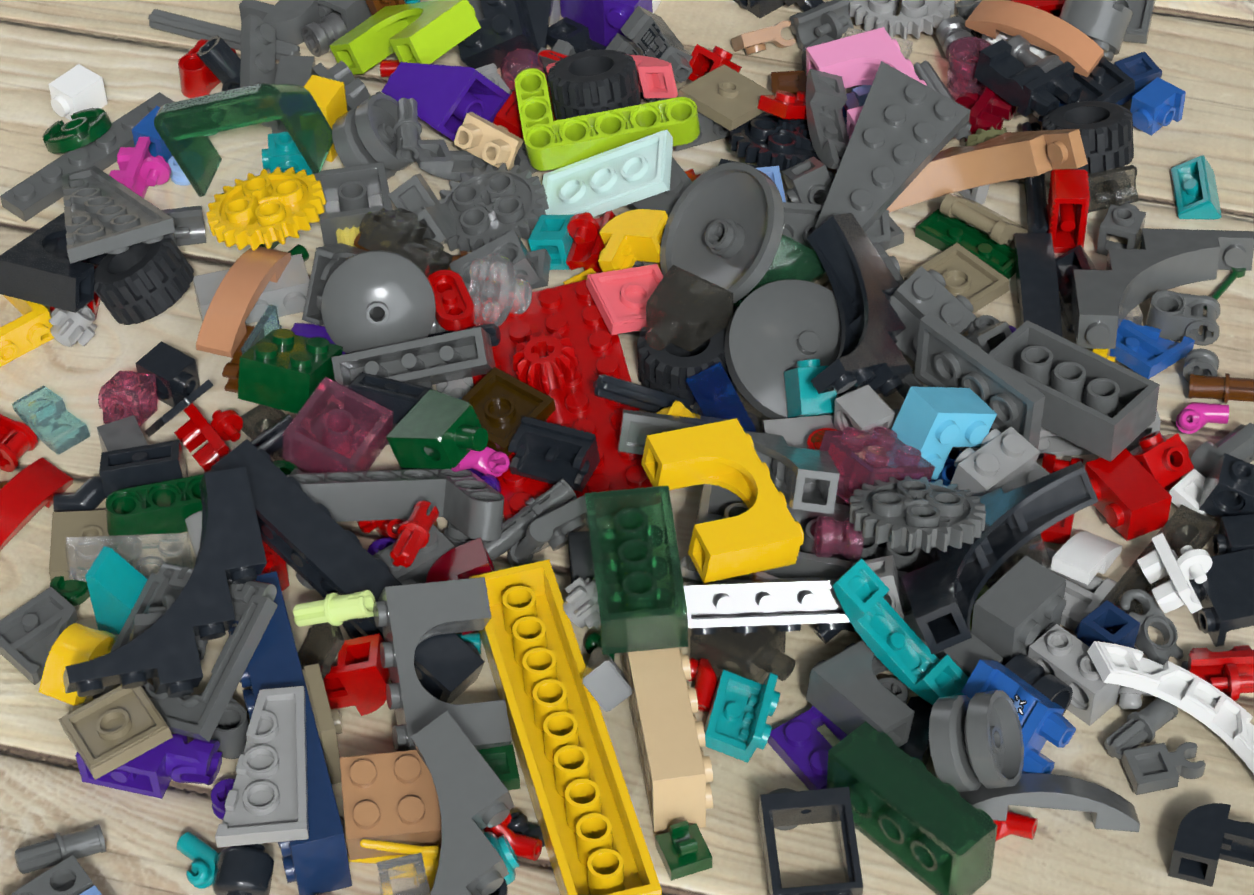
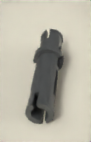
[483,478,577,561]

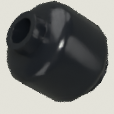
[213,844,274,895]

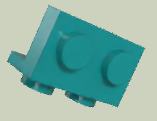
[704,670,780,763]

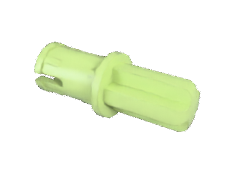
[293,590,376,627]

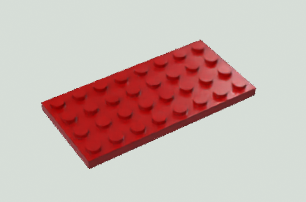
[470,280,664,521]

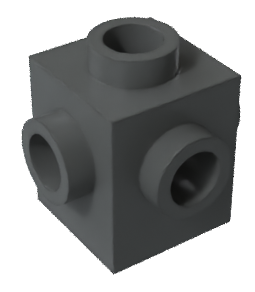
[782,156,835,205]

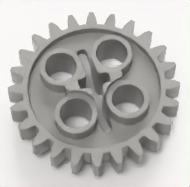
[848,0,955,40]

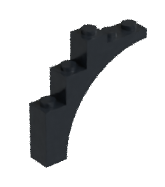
[807,213,913,397]
[901,461,1099,654]
[62,466,267,698]

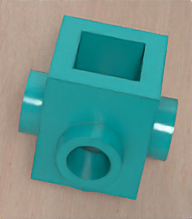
[262,131,314,176]

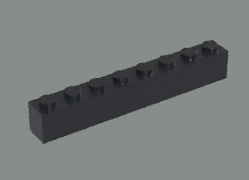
[210,439,485,704]

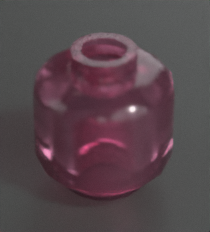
[500,49,547,92]

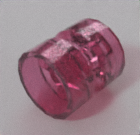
[946,37,991,100]

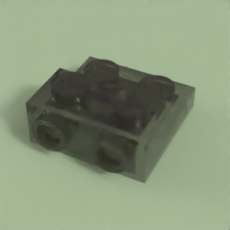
[357,208,453,276]

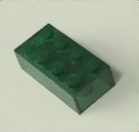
[585,486,688,655]
[827,721,997,895]

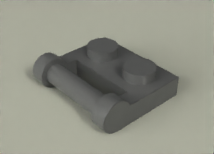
[507,495,593,567]

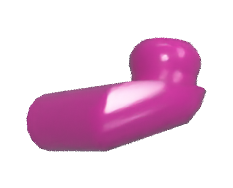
[1176,403,1229,434]

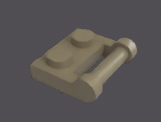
[940,193,1028,246]

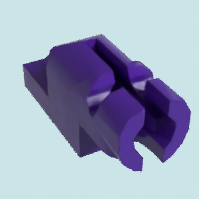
[75,733,222,799]

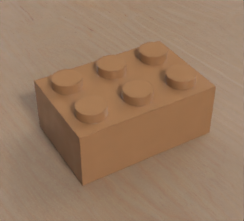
[340,750,442,860]

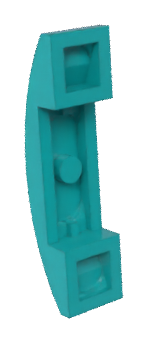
[832,558,969,705]

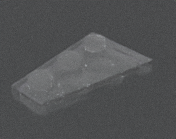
[65,533,194,582]

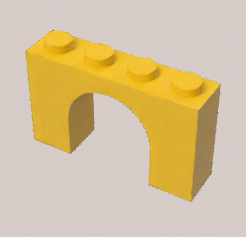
[641,418,804,583]

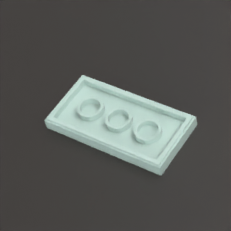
[542,130,673,217]

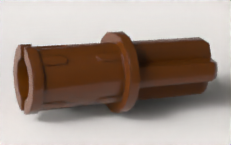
[1188,373,1254,404]

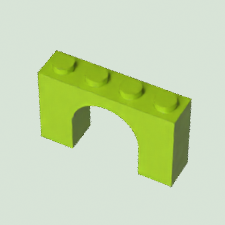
[329,0,481,75]

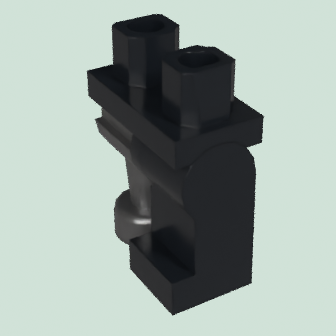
[974,35,1083,118]

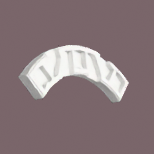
[1087,641,1254,774]

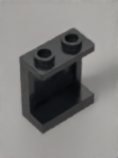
[1189,548,1254,647]

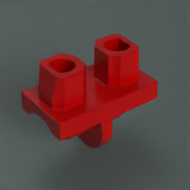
[566,210,616,273]
[174,403,243,472]
[1188,645,1254,701]

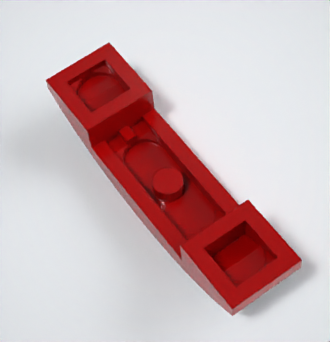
[0,458,74,551]

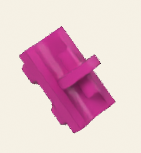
[109,137,171,198]

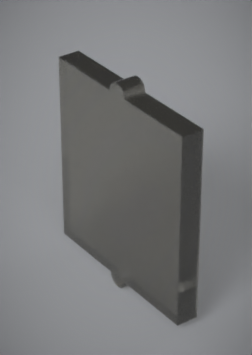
[298,622,345,680]

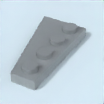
[215,686,309,848]

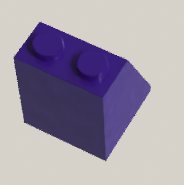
[381,62,510,141]

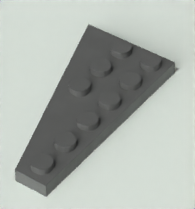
[814,61,971,232]
[62,166,175,264]

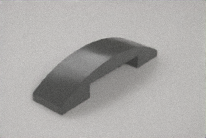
[806,69,850,170]
[416,139,540,182]
[958,773,1140,832]

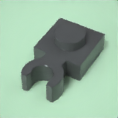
[1121,742,1206,795]

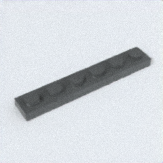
[0,92,184,222]

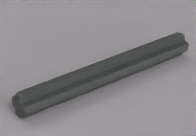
[148,9,301,61]

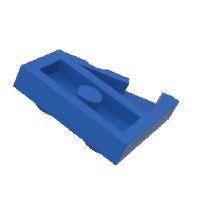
[1110,319,1195,379]

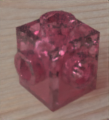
[98,371,158,427]

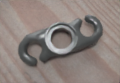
[1120,589,1188,671]

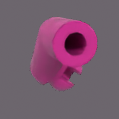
[452,446,510,477]

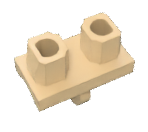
[454,112,524,170]

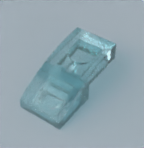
[11,385,90,455]

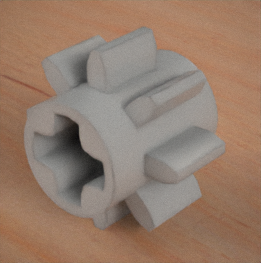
[49,305,97,347]
[563,577,615,629]

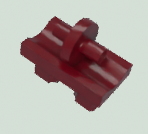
[955,87,1017,142]

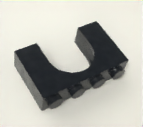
[0,212,108,313]

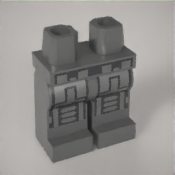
[605,6,693,102]

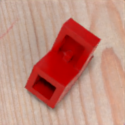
[320,633,390,716]

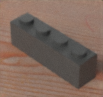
[331,327,495,400]

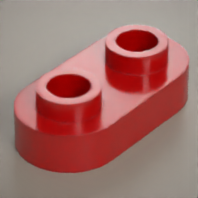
[427,270,475,331]

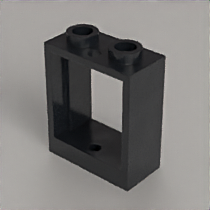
[758,787,864,895]

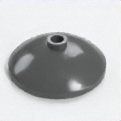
[321,250,436,354]

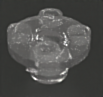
[468,253,532,327]

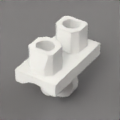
[1137,533,1213,614]

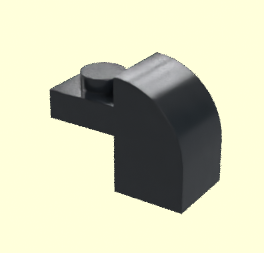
[1168,803,1254,887]

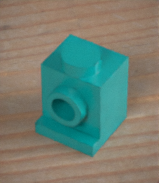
[528,215,574,270]

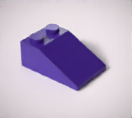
[560,0,653,47]

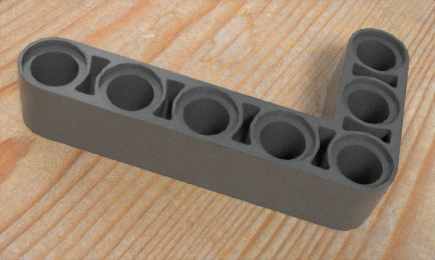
[290,469,505,541]

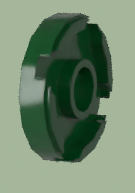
[43,108,112,154]

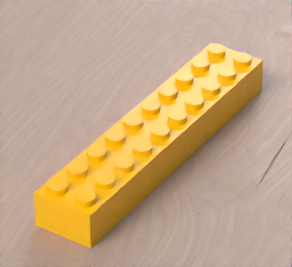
[469,559,662,895]

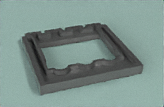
[83,563,278,742]

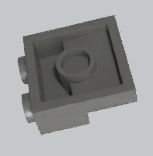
[890,266,976,371]

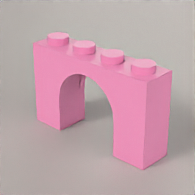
[806,27,927,140]

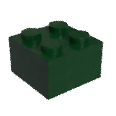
[238,329,343,417]

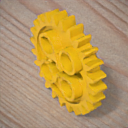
[206,167,326,251]

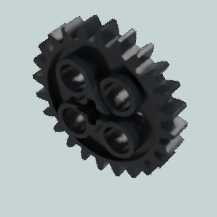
[729,112,829,171]

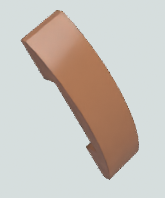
[965,0,1104,77]
[196,246,291,358]

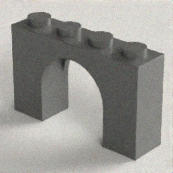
[373,577,512,751]
[806,609,1003,760]

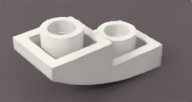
[1051,531,1122,585]

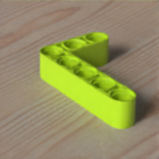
[515,68,700,171]

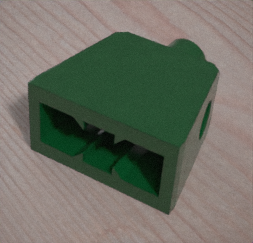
[386,389,489,469]

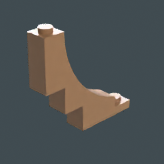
[886,129,1088,213]

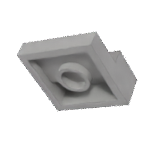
[950,427,1050,497]

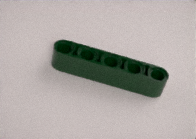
[106,460,299,543]

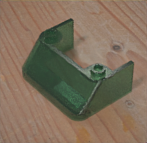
[154,83,333,197]

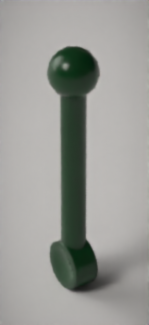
[1203,267,1246,311]

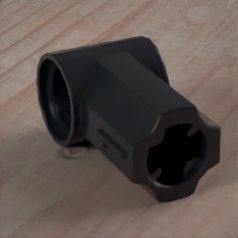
[197,35,241,106]

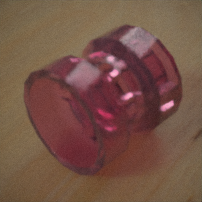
[814,516,864,559]

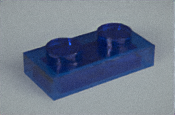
[686,362,757,432]

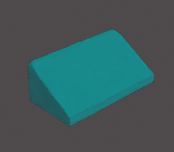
[1171,155,1222,220]

